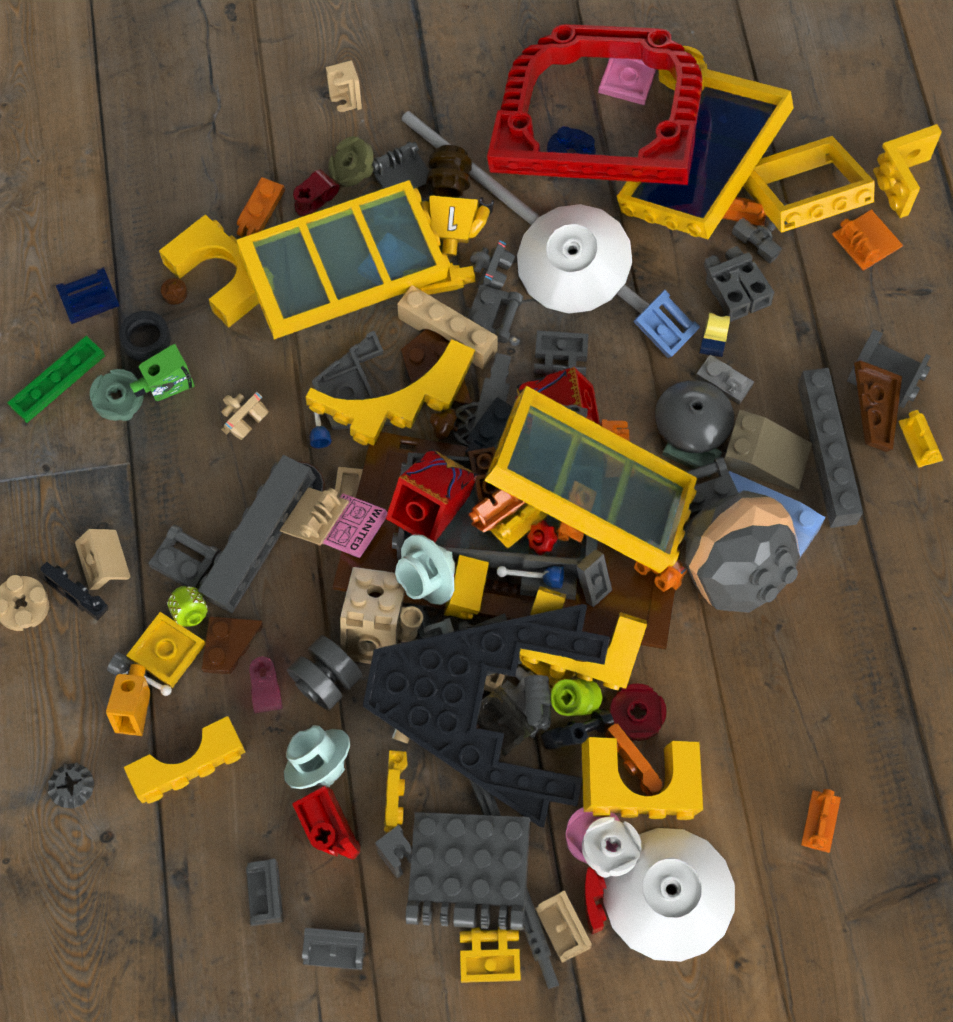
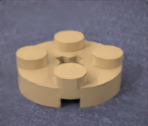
[0,575,50,631]

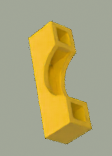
[124,716,245,804]

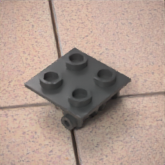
[372,141,429,189]

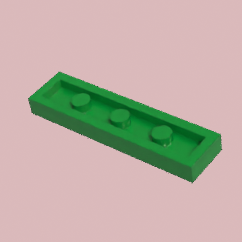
[7,336,105,423]

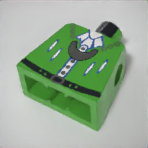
[129,344,195,401]

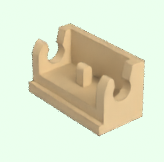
[326,60,362,112]
[535,890,592,963]

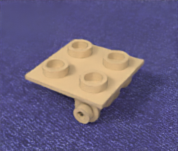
[280,487,349,546]

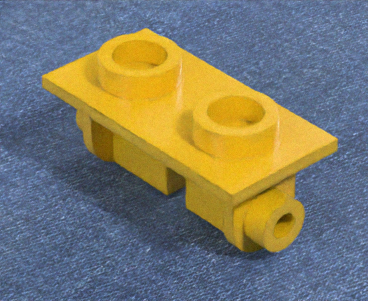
[898,410,943,468]
[490,503,548,549]

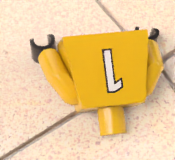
[420,193,494,256]

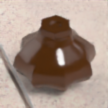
[429,409,458,440]

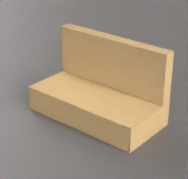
[75,529,131,590]

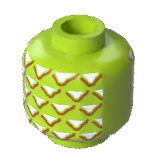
[167,586,208,627]

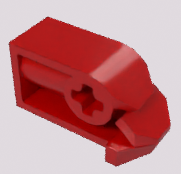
[292,786,360,860]

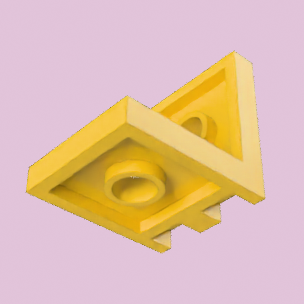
[873,124,942,218]

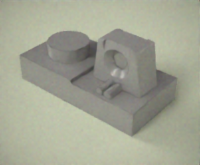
[695,355,754,405]

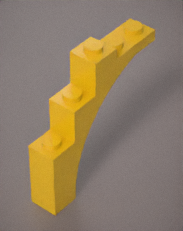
[306,339,475,446]

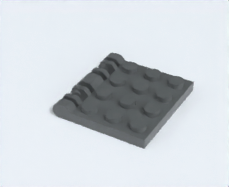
[406,812,530,930]

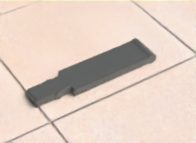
[473,352,511,450]

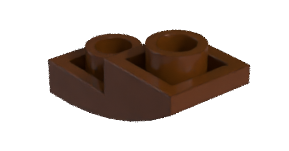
[467,447,499,503]

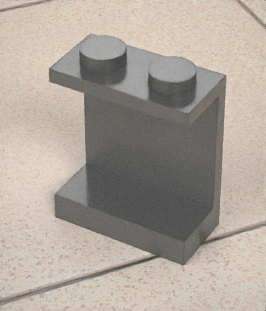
[847,329,931,408]

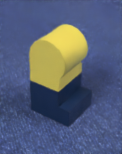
[699,313,730,357]

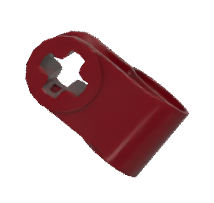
[293,169,340,216]

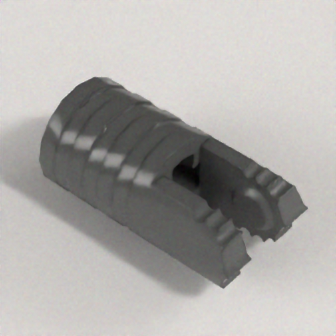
[524,675,551,730]

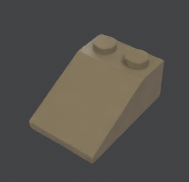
[724,410,812,491]

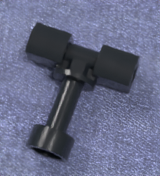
[541,708,614,750]

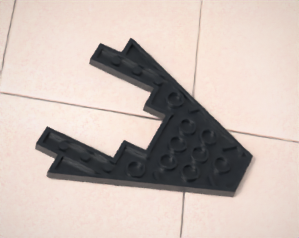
[362,604,610,828]

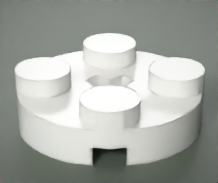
[582,817,641,877]

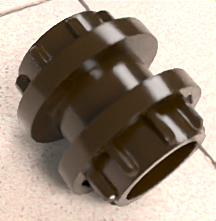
[426,145,472,198]

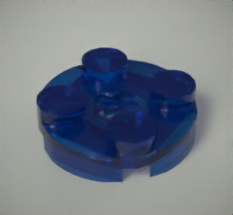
[547,126,596,155]

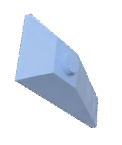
[729,471,825,559]

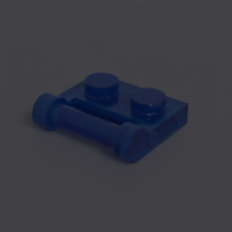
[56,267,120,324]

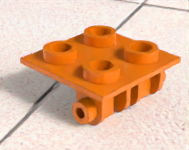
[832,209,903,271]

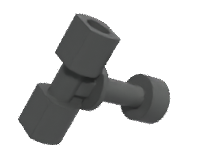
[732,202,788,264]

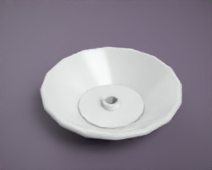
[517,204,632,314]
[603,828,735,962]

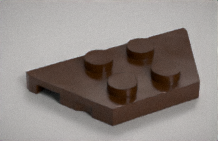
[401,329,471,405]

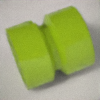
[551,679,602,716]

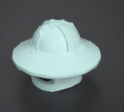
[395,534,455,605]
[284,725,350,789]

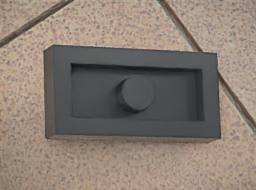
[576,549,612,607]

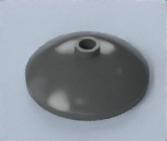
[655,380,734,453]

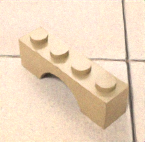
[397,285,498,369]

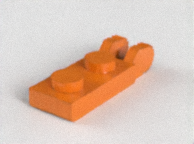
[605,723,663,796]

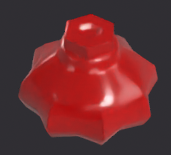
[527,520,558,555]

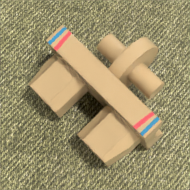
[221,392,269,440]

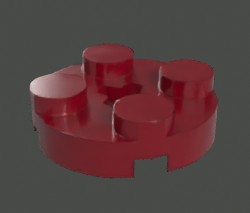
[610,683,667,741]

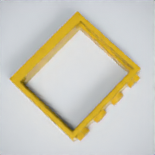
[743,136,875,233]

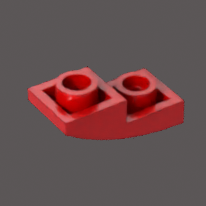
[584,867,607,934]

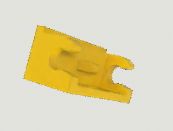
[444,555,489,620]

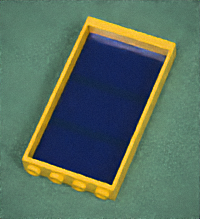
[617,68,794,240]

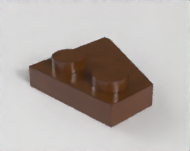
[202,617,263,675]

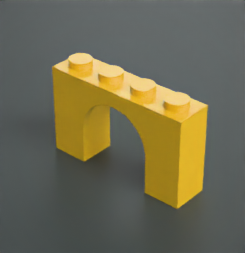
[159,214,275,327]
[520,586,647,690]
[582,737,703,820]

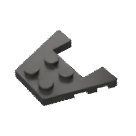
[312,331,393,430]

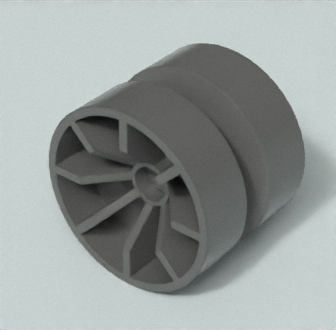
[287,635,363,711]

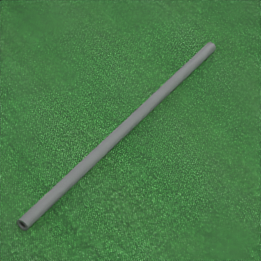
[402,111,649,314]

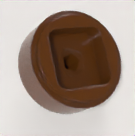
[161,278,188,305]

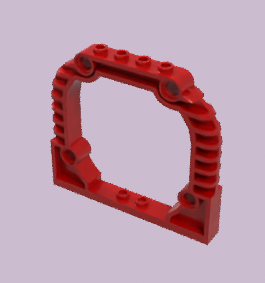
[487,24,703,185]

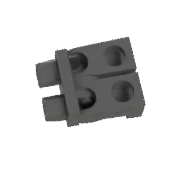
[704,246,774,322]

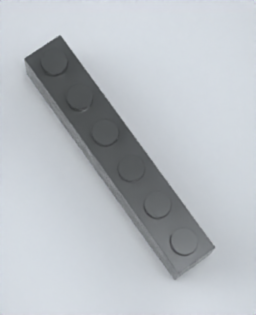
[798,368,863,528]
[198,455,316,614]

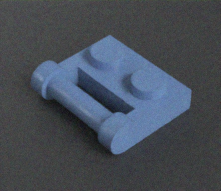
[633,289,700,358]

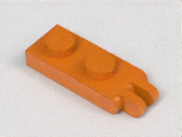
[237,177,285,237]

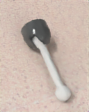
[107,652,172,696]

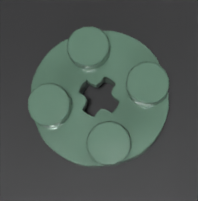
[89,369,144,421]

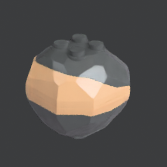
[684,490,800,613]

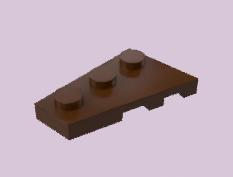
[854,360,902,452]

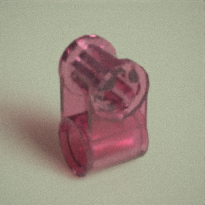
[249,657,283,714]

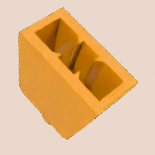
[106,664,150,736]

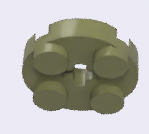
[328,136,373,187]

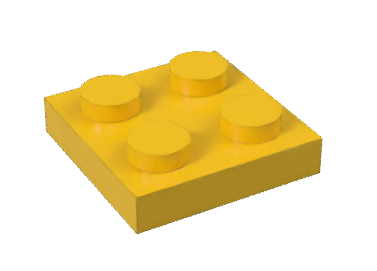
[126,612,205,688]

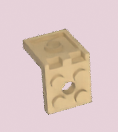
[340,567,405,664]

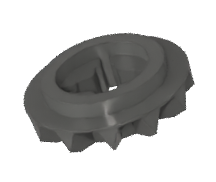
[48,763,94,808]

